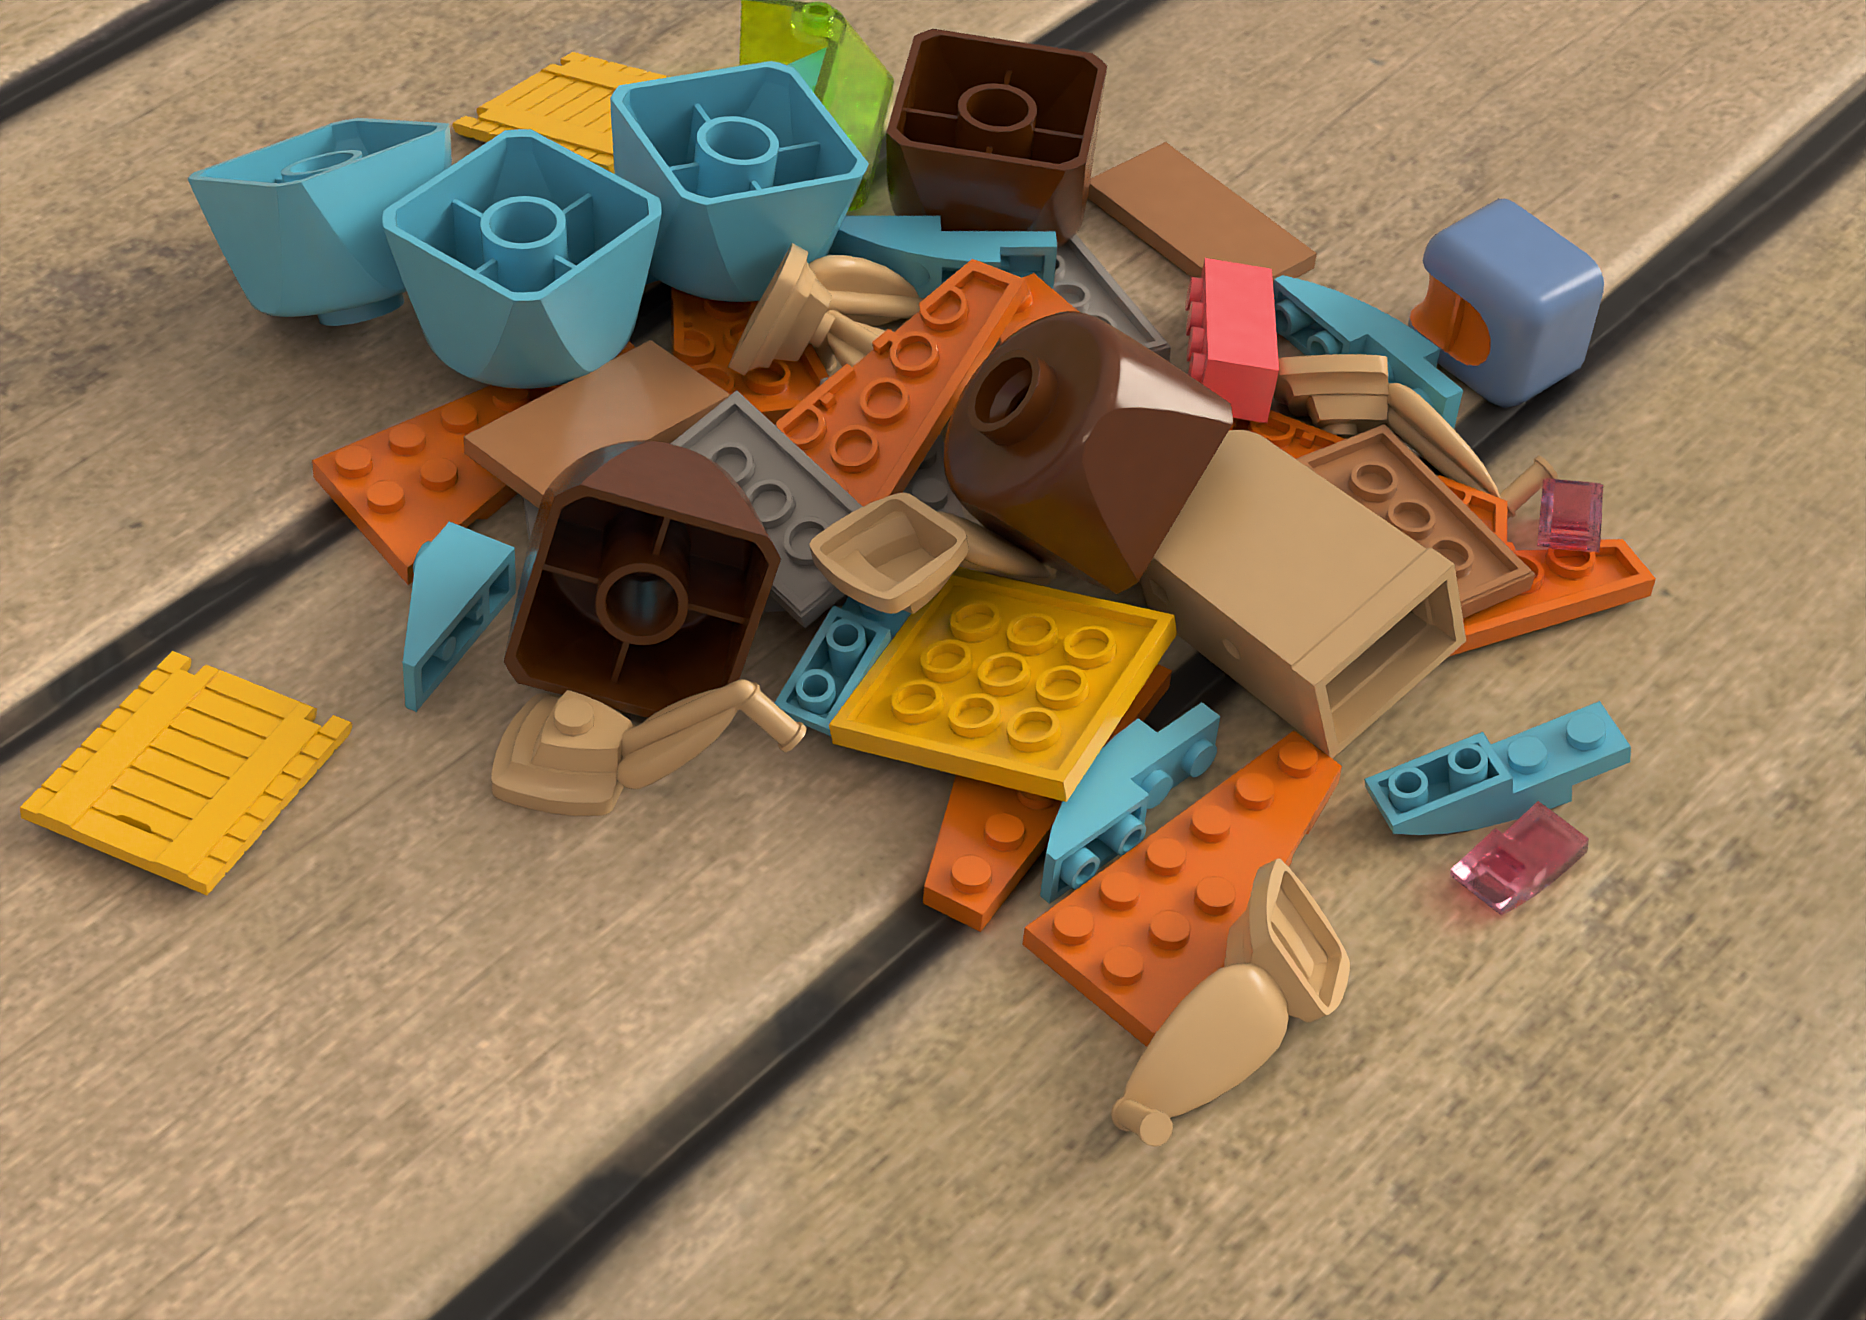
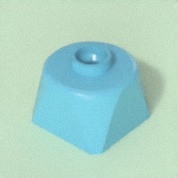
[610,61,869,302]
[187,118,452,326]
[382,129,662,389]

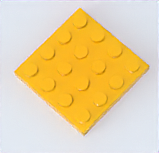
[829,567,1177,802]

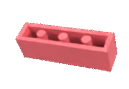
[1185,258,1279,423]

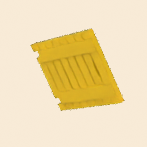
[452,52,670,174]
[20,651,352,895]

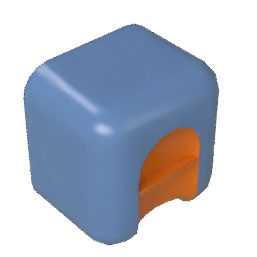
[1408,199,1604,408]

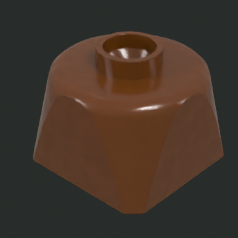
[886,29,1107,249]
[944,311,1233,594]
[503,440,781,718]

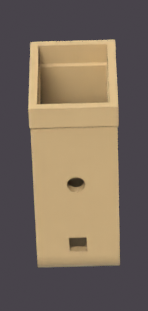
[1140,430,1466,759]

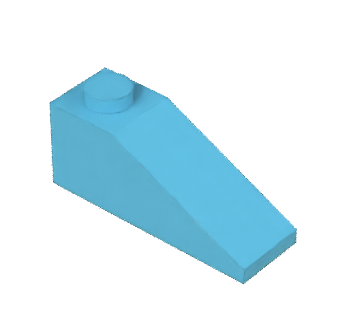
[402,521,516,712]

